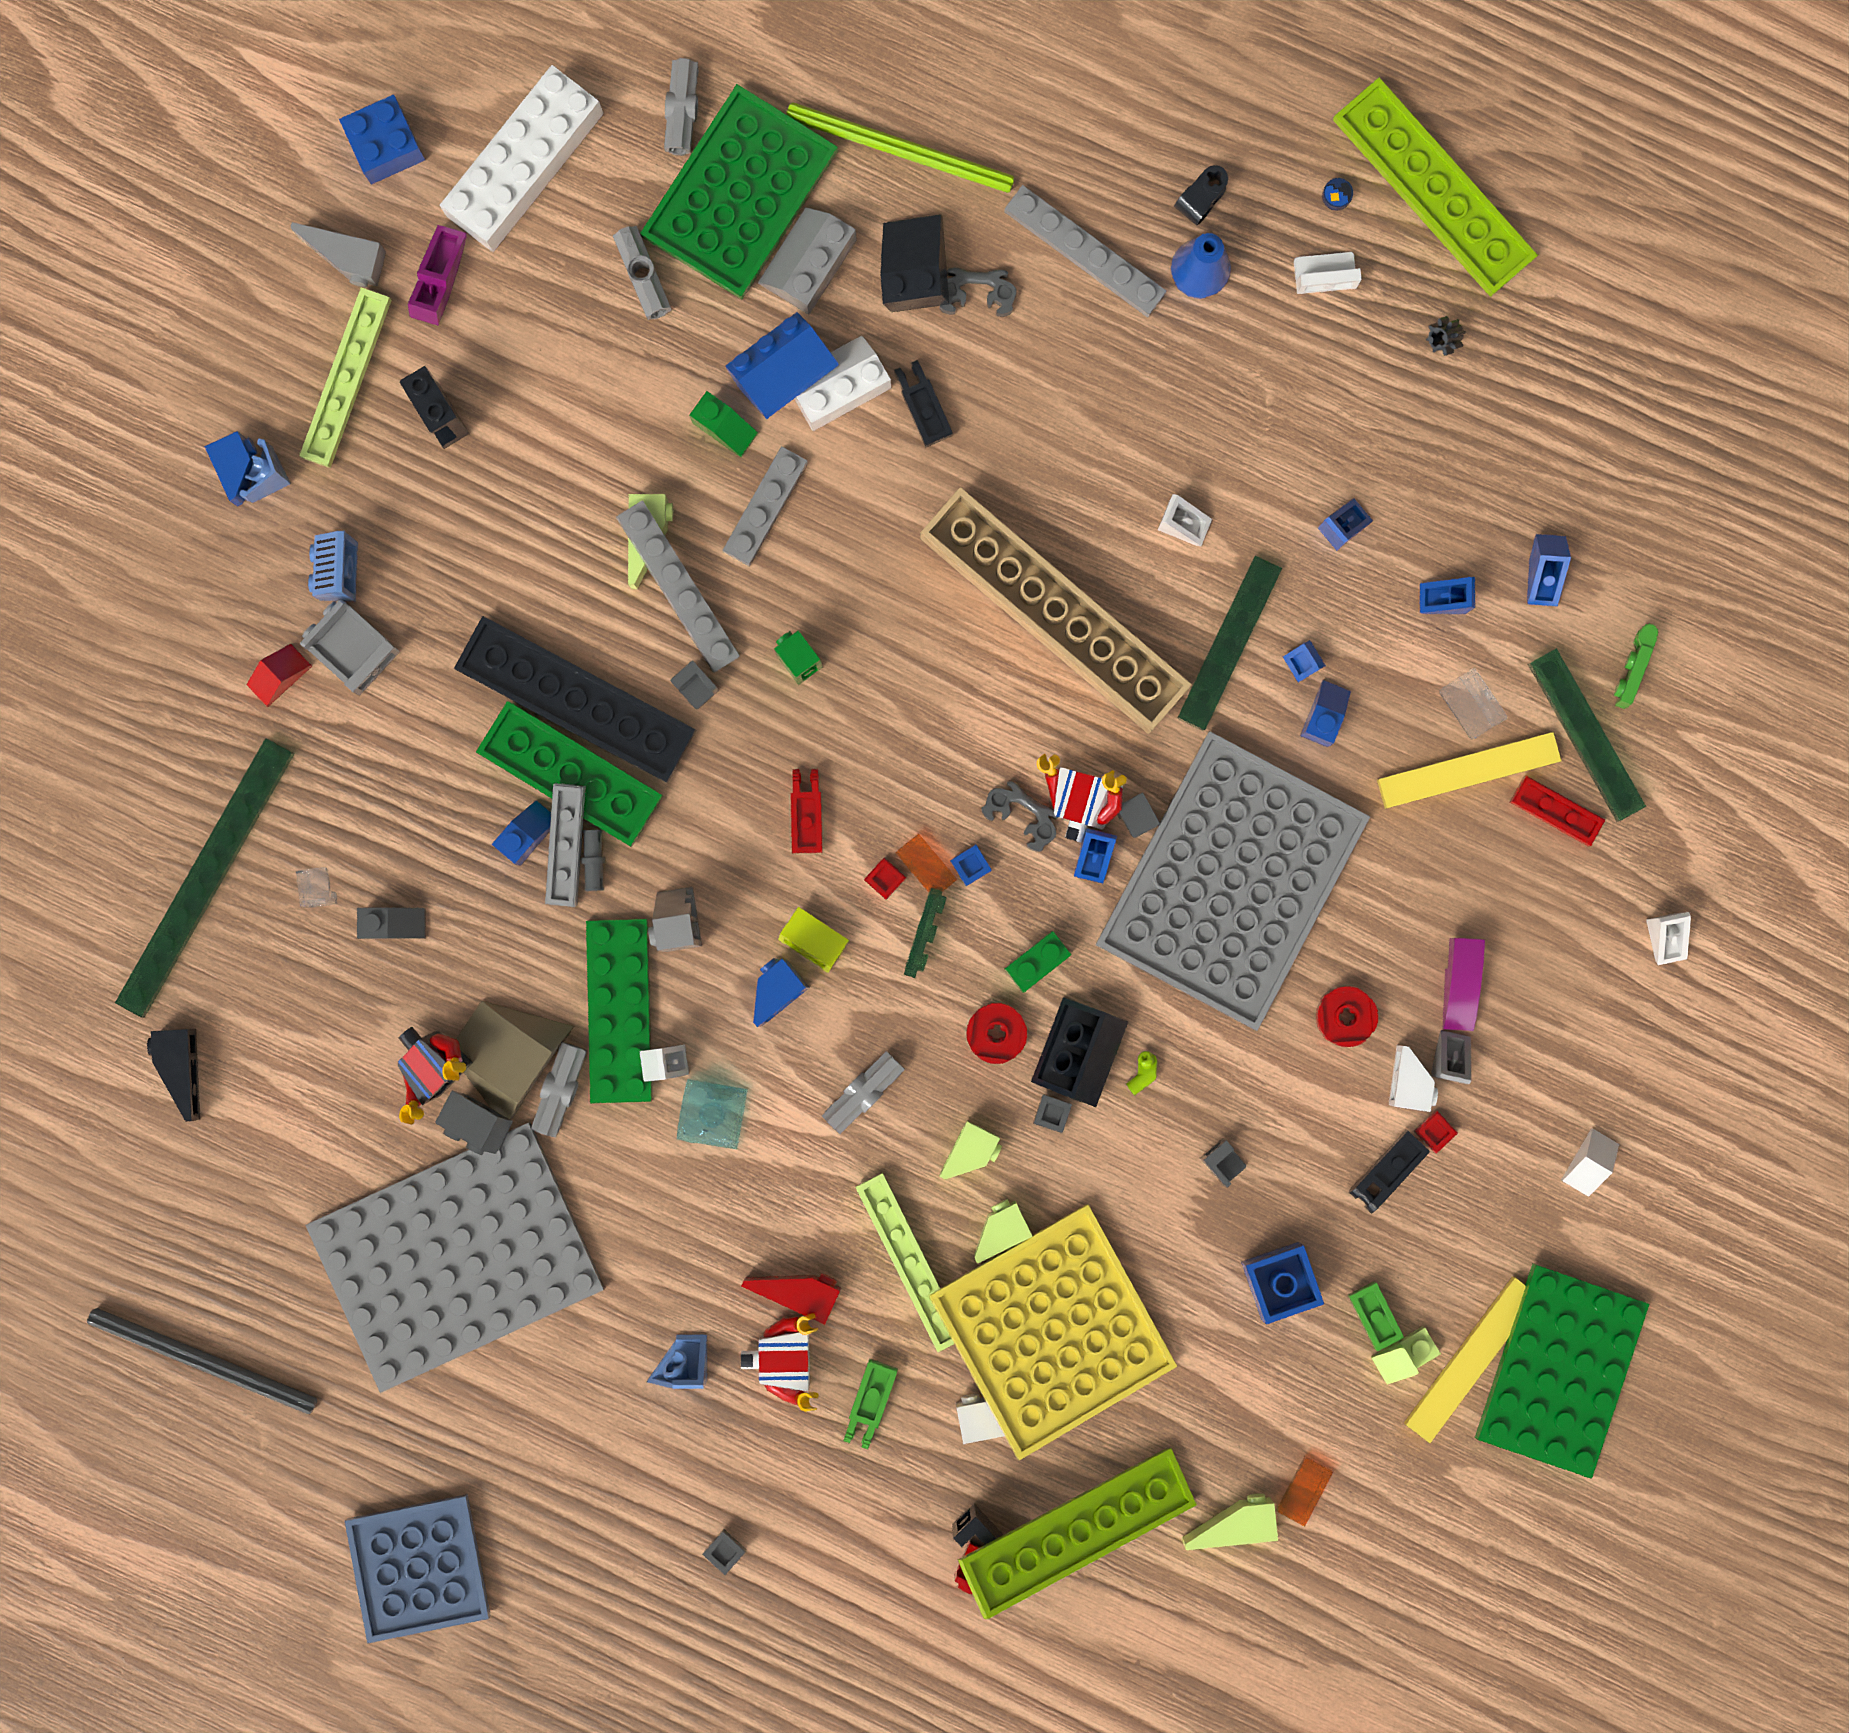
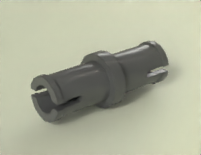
[581,830,606,891]

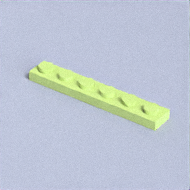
[299,287,392,468]
[855,1173,954,1352]

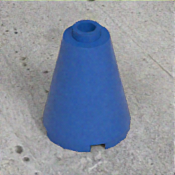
[1171,233,1231,299]

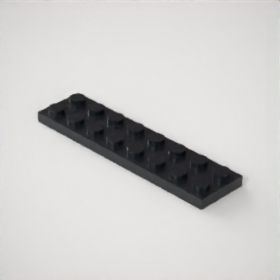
[454,616,697,783]

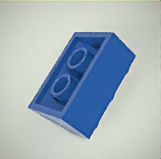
[725,312,839,419]
[753,958,810,1027]

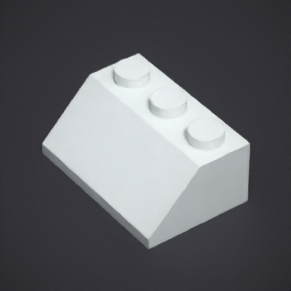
[794,336,891,431]

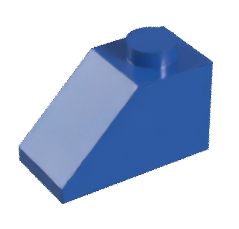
[204,431,258,507]
[1527,534,1571,607]
[1300,680,1351,747]
[492,800,551,866]

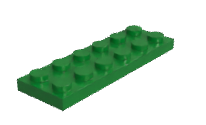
[476,701,663,847]
[586,919,652,1104]

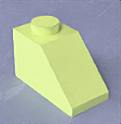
[939,1121,1002,1179]
[974,1199,1033,1264]

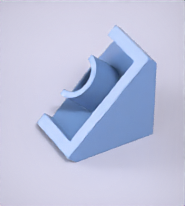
[239,438,291,503]
[647,1335,707,1389]

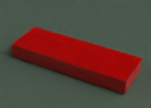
[1509,776,1605,847]

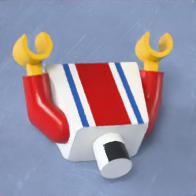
[1037,754,1127,843]
[741,1313,819,1412]

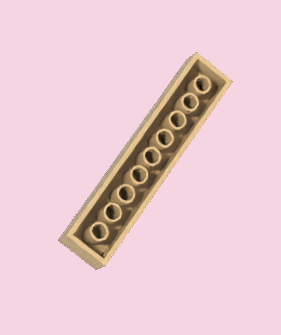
[920,487,1192,734]

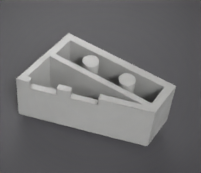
[648,887,702,952]

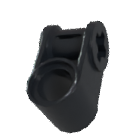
[1174,165,1228,226]

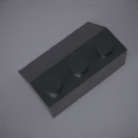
[1031,997,1128,1107]

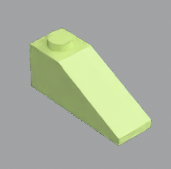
[628,494,673,589]
[1182,1494,1278,1550]

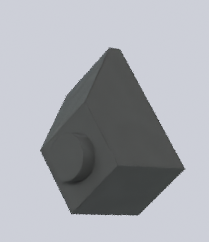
[357,908,426,939]

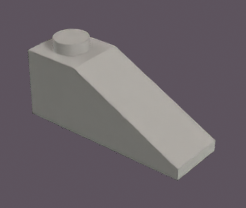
[290,222,386,288]

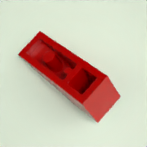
[741,1273,841,1325]

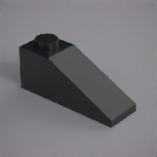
[147,1029,200,1122]

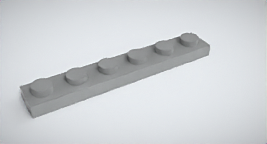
[1004,185,1167,318]
[616,500,740,673]

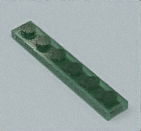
[1177,555,1282,732]
[1528,648,1646,822]

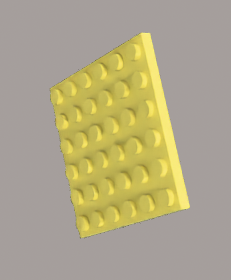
[928,1204,1177,1460]

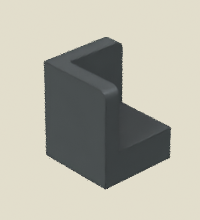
[670,660,719,709]
[1117,792,1160,838]
[1200,1139,1246,1188]

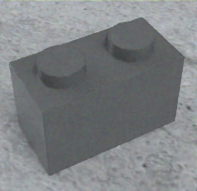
[435,1090,513,1155]

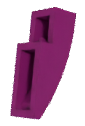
[408,225,467,326]
[1442,938,1485,1031]

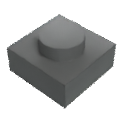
[1033,1094,1072,1133]
[702,1529,747,1575]

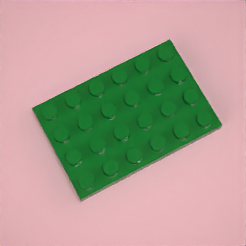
[640,84,838,300]
[1475,1263,1650,1479]

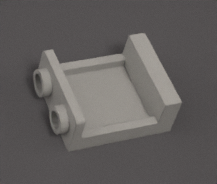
[300,599,400,696]

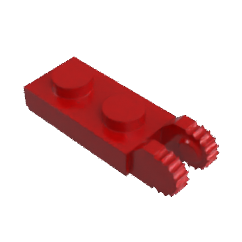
[791,769,823,854]

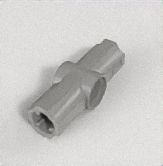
[664,58,699,156]
[613,226,671,320]
[531,1042,587,1138]
[822,1051,905,1134]

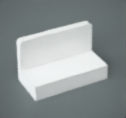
[1294,252,1362,294]

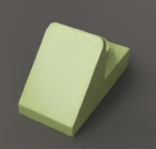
[1371,1326,1441,1384]

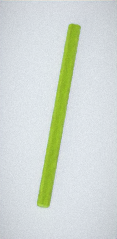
[786,102,1014,193]

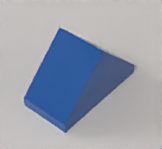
[1318,498,1373,551]
[1420,577,1475,614]
[1074,829,1117,884]

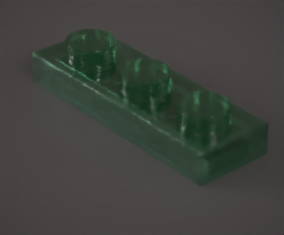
[904,884,947,978]

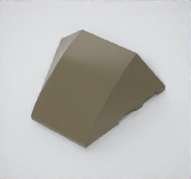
[456,1001,575,1120]

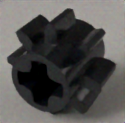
[1426,316,1466,356]

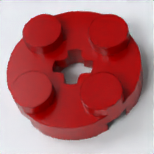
[1316,986,1378,1047]
[966,1003,1027,1064]

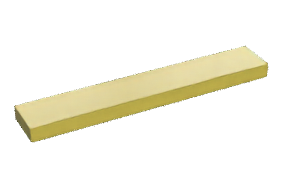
[1377,732,1561,809]
[1404,1276,1526,1443]

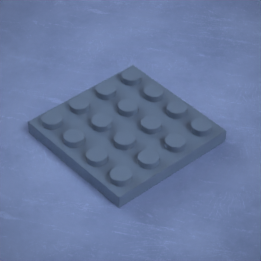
[345,1494,491,1644]

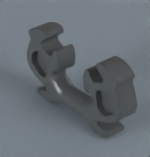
[940,267,1016,317]
[981,781,1058,852]

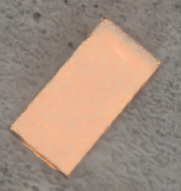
[895,833,957,899]
[1276,1456,1333,1527]

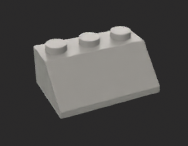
[758,207,856,315]

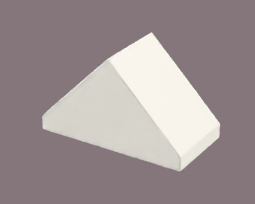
[1158,494,1212,547]
[1646,912,1691,965]
[640,1045,689,1081]
[1561,1128,1619,1196]

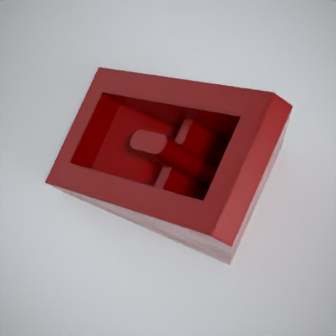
[246,644,312,707]

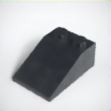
[880,214,949,313]

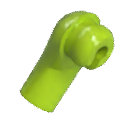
[1126,1051,1158,1096]

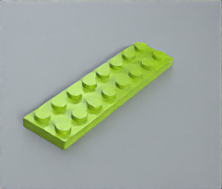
[1333,77,1538,297]
[958,1448,1197,1619]

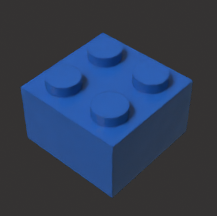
[339,94,425,185]
[1241,1242,1324,1325]

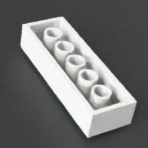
[440,65,604,252]

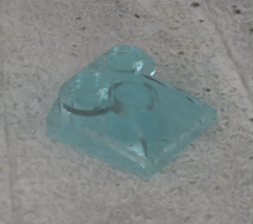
[677,1079,748,1150]

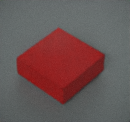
[864,858,906,900]
[1414,1110,1458,1154]

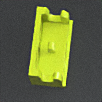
[778,907,849,973]

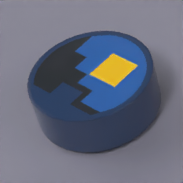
[1322,178,1353,211]

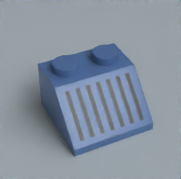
[308,531,358,602]

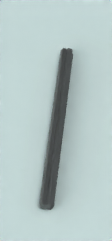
[87,1308,317,1414]

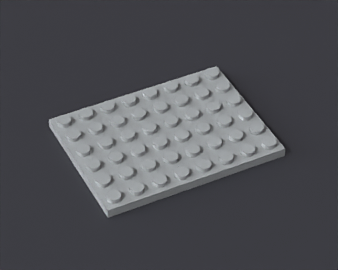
[1095,731,1370,1031]
[306,1122,605,1393]

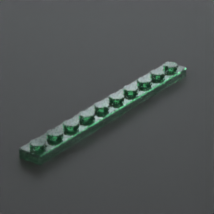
[115,738,295,1018]

